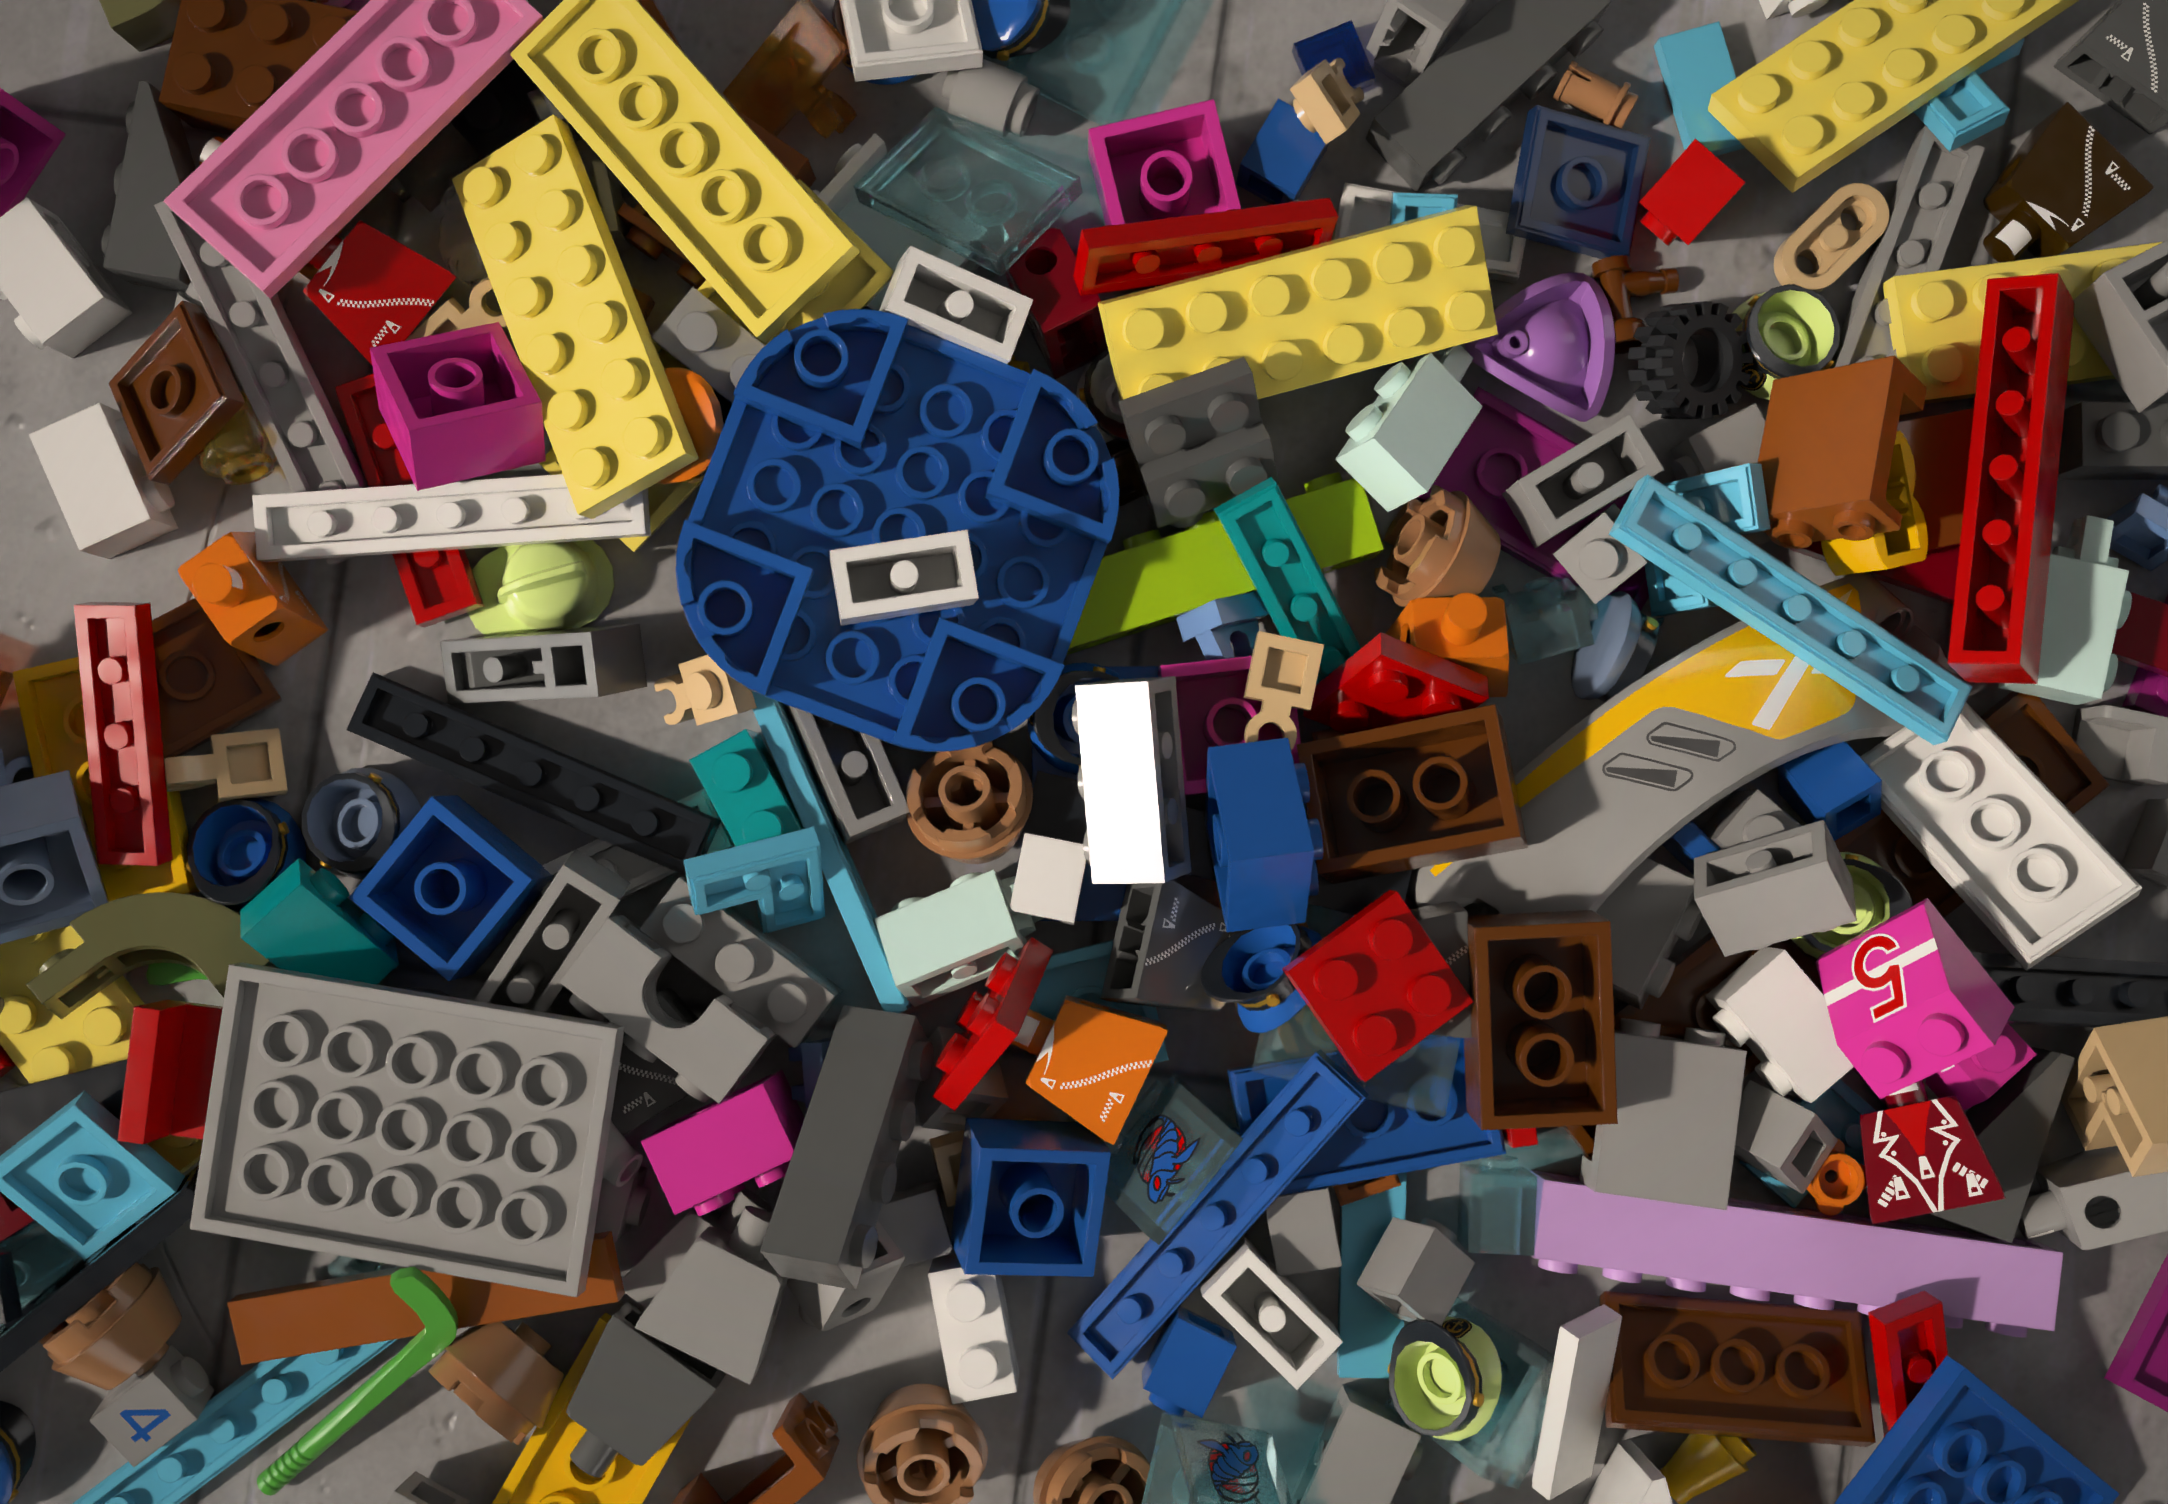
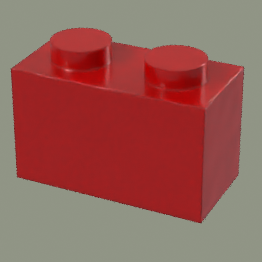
[1639,139,1746,246]

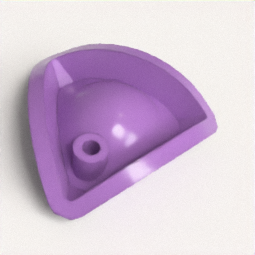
[1465,272,1615,422]

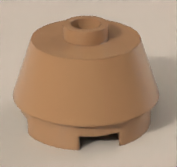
[1374,485,1501,607]
[906,741,1033,864]
[39,1262,182,1390]
[428,1321,564,1445]
[856,1384,988,1504]
[1033,1436,1160,1504]

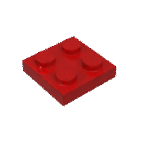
[1304,632,1489,734]
[1282,890,1474,1082]
[933,937,1054,1111]

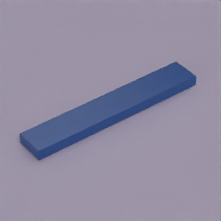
[1067,1049,1369,1380]

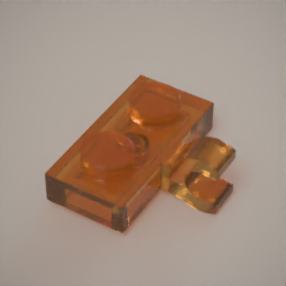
[723,0,857,139]

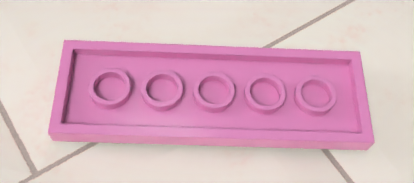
[163,0,544,299]

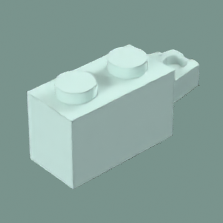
[1335,345,1483,512]
[1998,515,2132,705]
[874,869,1044,1007]

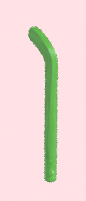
[257,1267,458,1496]

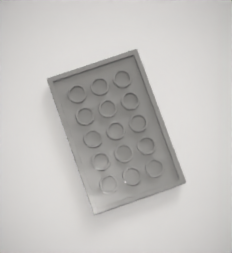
[190,962,624,1297]

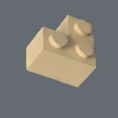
[2061,1016,2168,1177]

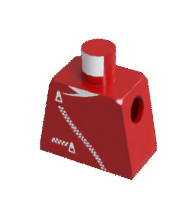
[303,221,456,365]

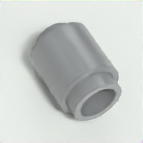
[942,58,1040,137]

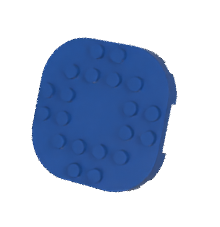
[676,309,1119,752]

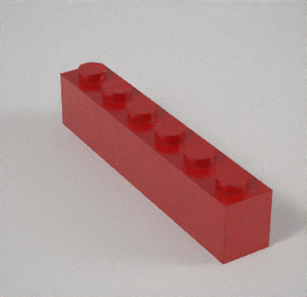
[1947,273,2075,684]

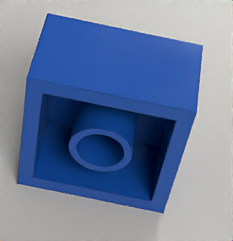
[1205,738,1323,932]
[349,795,554,981]
[951,1118,1111,1277]

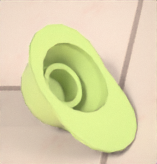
[467,540,615,636]

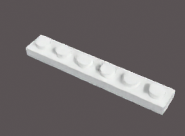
[252,474,651,562]

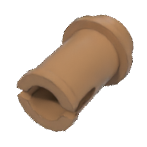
[1553,61,1639,129]

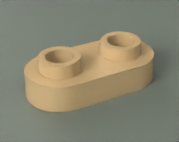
[1774,183,1889,293]

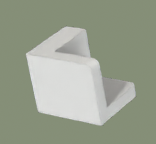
[1010,833,1087,925]

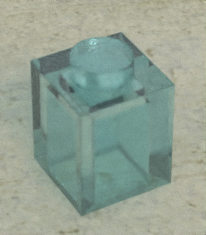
[1457,1155,1537,1256]

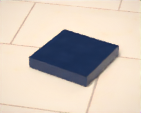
[1506,105,1651,259]

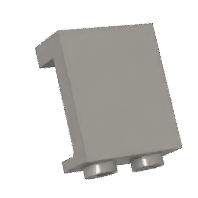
[1579,1018,1747,1210]

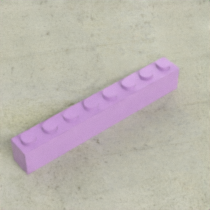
[1521,1170,2063,1338]

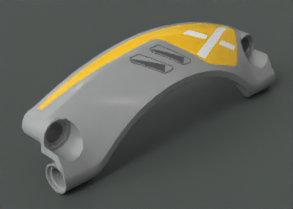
[1407,572,1957,916]

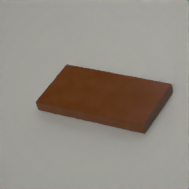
[1599,1291,1876,1447]

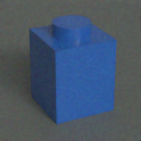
[1236,98,1329,205]
[1777,742,1882,841]
[1142,1306,1237,1418]

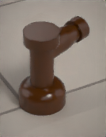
[1591,255,1679,355]

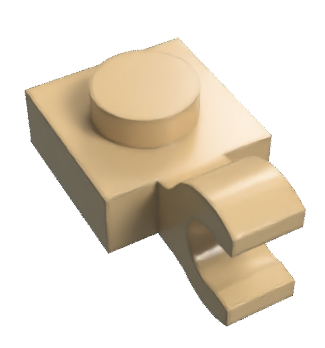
[164,728,288,802]

